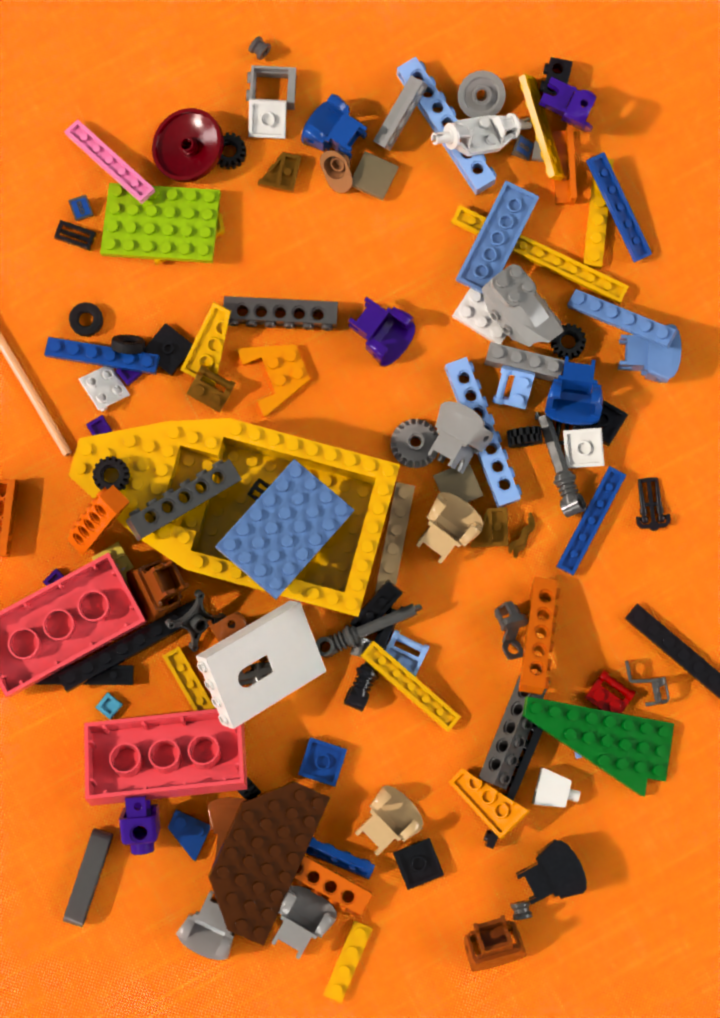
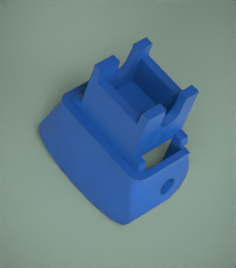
[301,94,367,160]
[545,356,603,425]

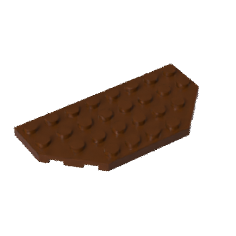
[208,781,330,946]

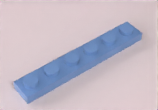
[567,289,677,349]

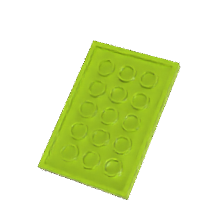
[100,183,221,263]

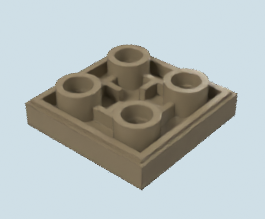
[351,151,399,201]
[433,463,484,502]

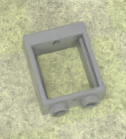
[246,65,297,110]

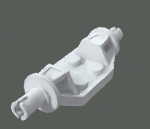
[431,113,532,157]

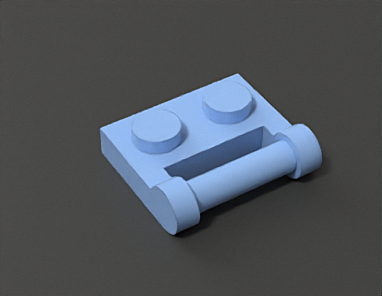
[492,365,535,410]
[385,629,430,677]

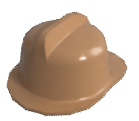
[320,150,353,193]

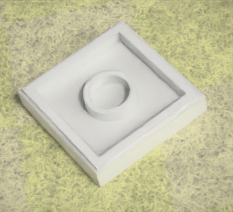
[248,98,287,139]
[563,427,605,468]

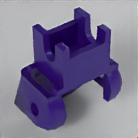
[538,77,597,132]
[348,297,415,367]

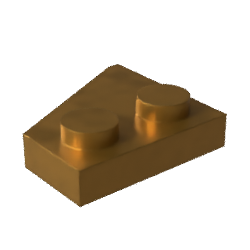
[258,152,301,193]
[471,507,508,547]

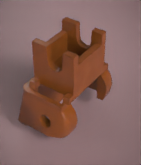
[126,559,190,622]
[207,611,267,674]
[208,797,247,859]
[464,915,527,972]

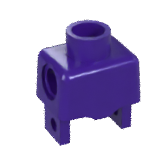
[119,795,160,855]

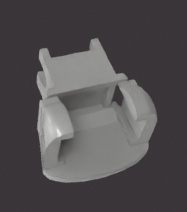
[428,401,493,474]
[272,885,337,959]
[176,890,235,960]

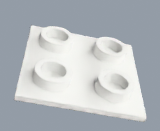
[78,367,130,412]

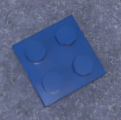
[298,737,347,787]

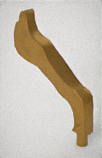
[508,512,535,559]

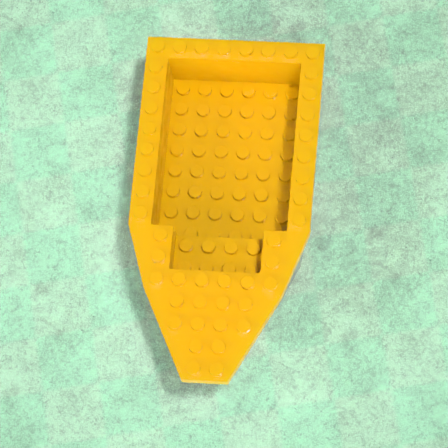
[68,418,400,617]

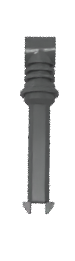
[535,412,586,518]
[316,604,423,658]

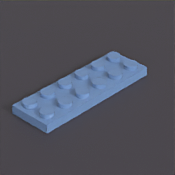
[455,180,539,294]

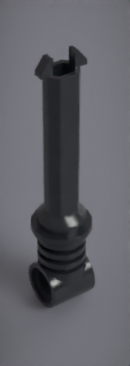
[344,606,403,712]

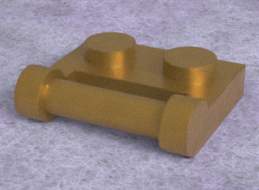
[186,364,236,413]

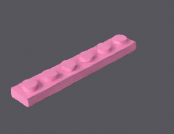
[64,120,155,204]

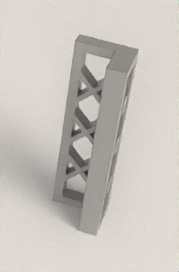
[373,75,428,151]

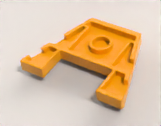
[237,345,310,418]

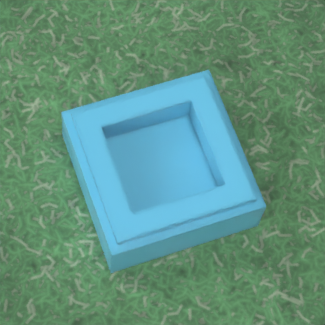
[95,692,123,720]

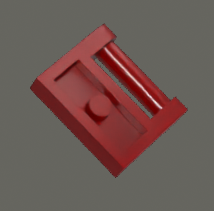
[584,669,636,714]

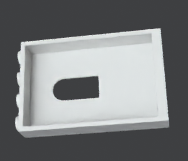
[196,600,326,729]

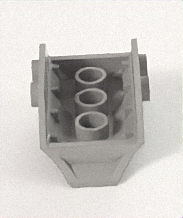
[481,264,564,347]

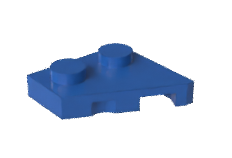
[168,809,210,861]

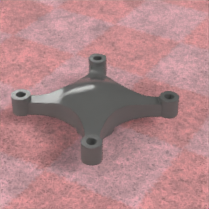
[165,590,227,652]

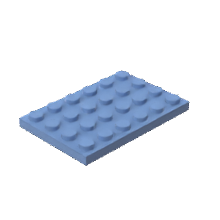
[215,459,354,600]

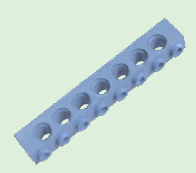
[396,57,496,195]
[444,357,522,508]

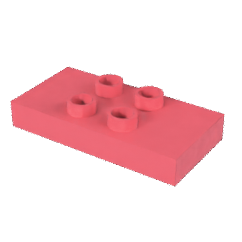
[0,552,148,698]
[84,709,248,806]

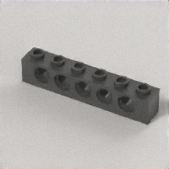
[223,296,338,331]
[126,459,242,541]
[478,673,550,790]

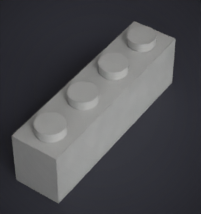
[484,342,564,382]

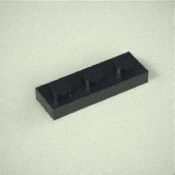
[350,580,403,627]

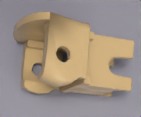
[416,492,484,564]
[355,785,423,856]

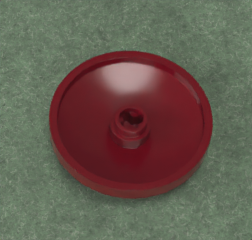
[152,108,224,183]

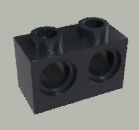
[539,57,573,96]

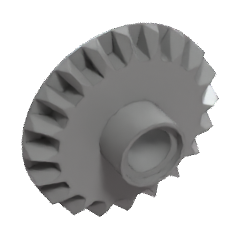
[457,70,506,118]
[391,419,438,468]

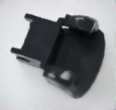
[516,839,587,905]

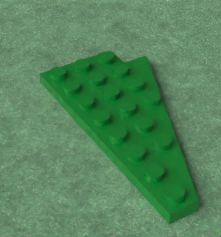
[522,696,674,797]

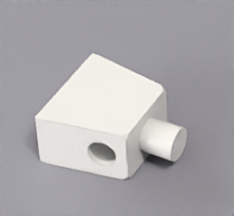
[532,768,581,808]

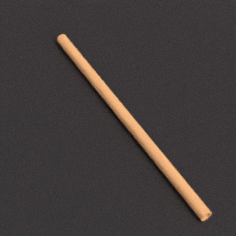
[0,332,72,457]

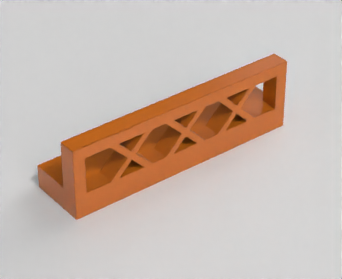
[552,125,577,205]
[0,479,19,557]

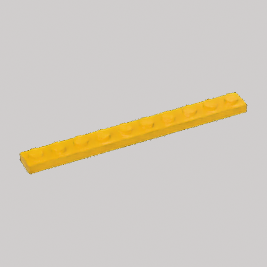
[451,205,629,304]

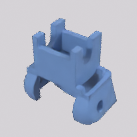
[618,324,682,383]

